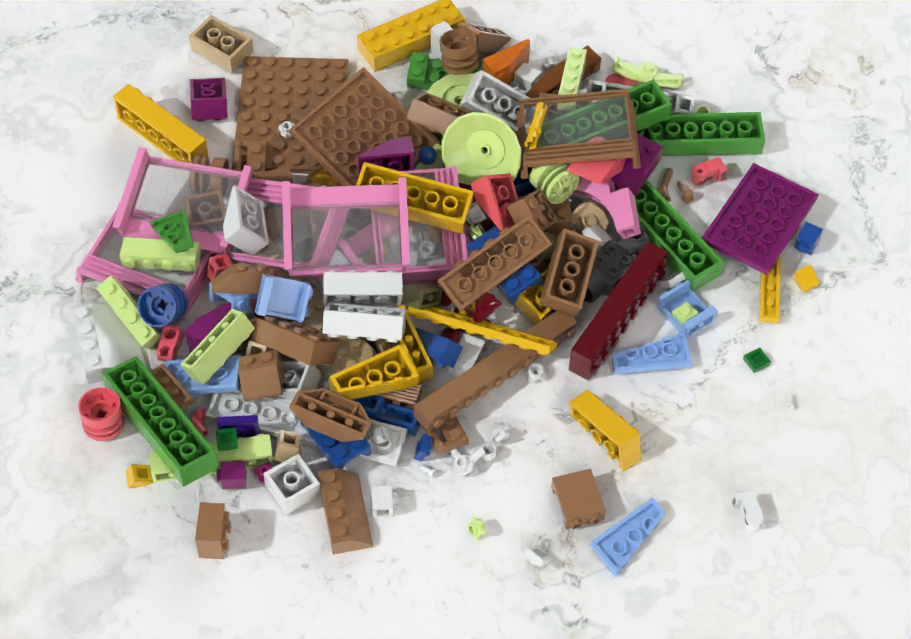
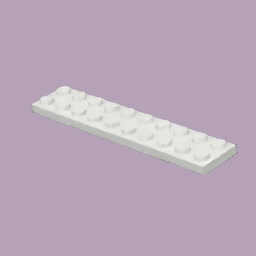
[205,388,408,466]

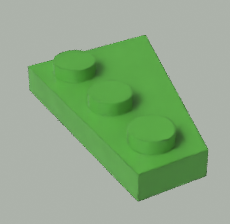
[149,210,194,253]

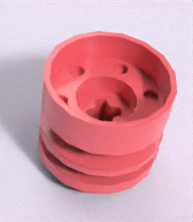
[78,387,125,441]

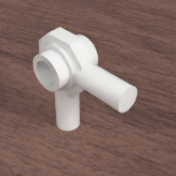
[450,447,486,475]

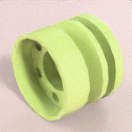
[529,164,579,204]

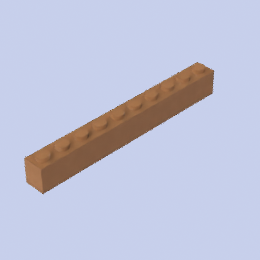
[413,311,577,432]

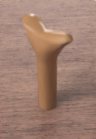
[656,168,673,202]

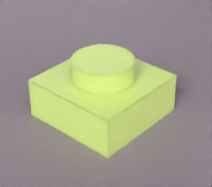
[672,302,699,325]

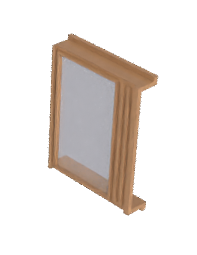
[517,89,641,179]

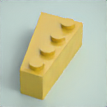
[329,344,419,400]
[569,390,642,472]

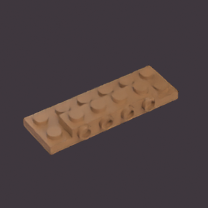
[437,215,552,312]

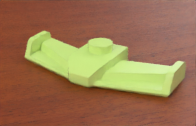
[612,56,684,89]

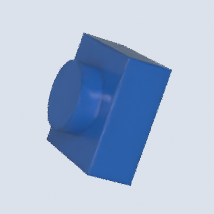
[414,434,432,461]

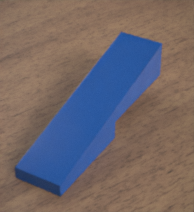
[353,395,421,436]

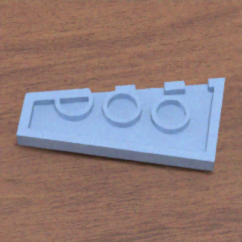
[611,331,692,375]
[589,497,665,577]

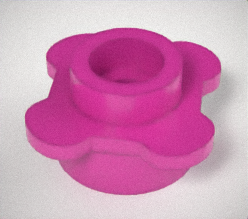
[254,462,272,484]

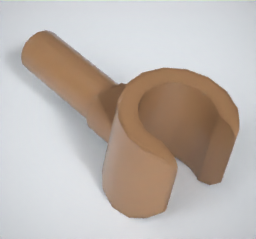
[677,181,694,203]

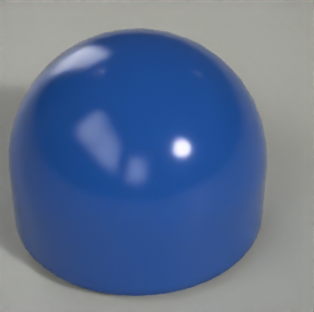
[418,146,437,165]

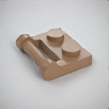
[232,140,266,177]
[421,416,469,454]

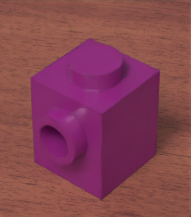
[217,461,247,489]

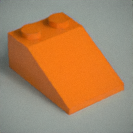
[483,39,530,86]

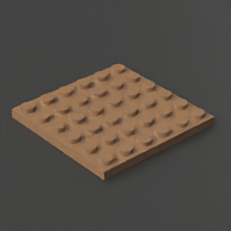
[288,67,440,186]

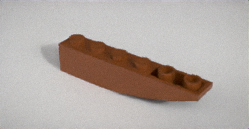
[526,45,601,98]

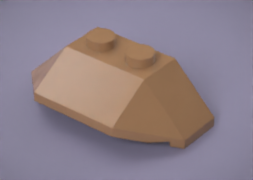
[457,22,512,55]
[211,262,282,294]
[289,388,372,442]

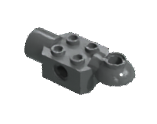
[584,228,650,303]

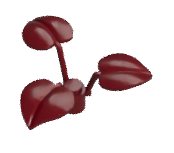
[439,291,502,343]

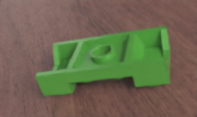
[407,52,481,90]

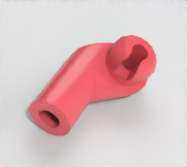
[191,408,208,437]

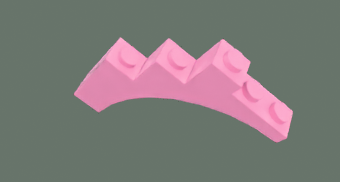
[571,176,641,239]

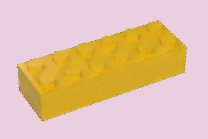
[357,0,465,72]
[113,84,208,172]
[356,162,474,234]

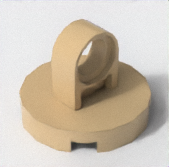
[572,201,609,235]

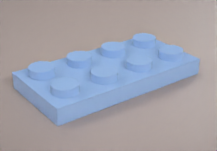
[165,355,242,395]

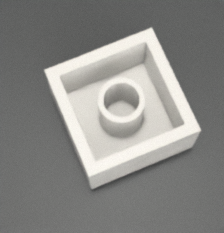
[263,454,321,515]

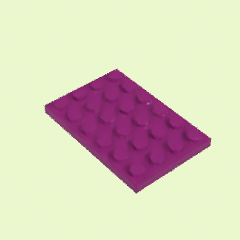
[702,163,819,275]

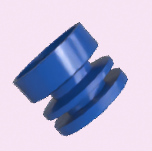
[138,283,188,327]

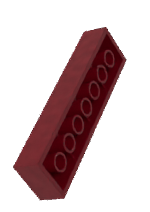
[568,241,668,381]

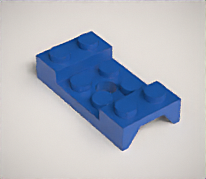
[466,226,543,304]
[297,388,372,469]

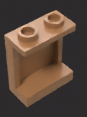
[551,469,606,529]

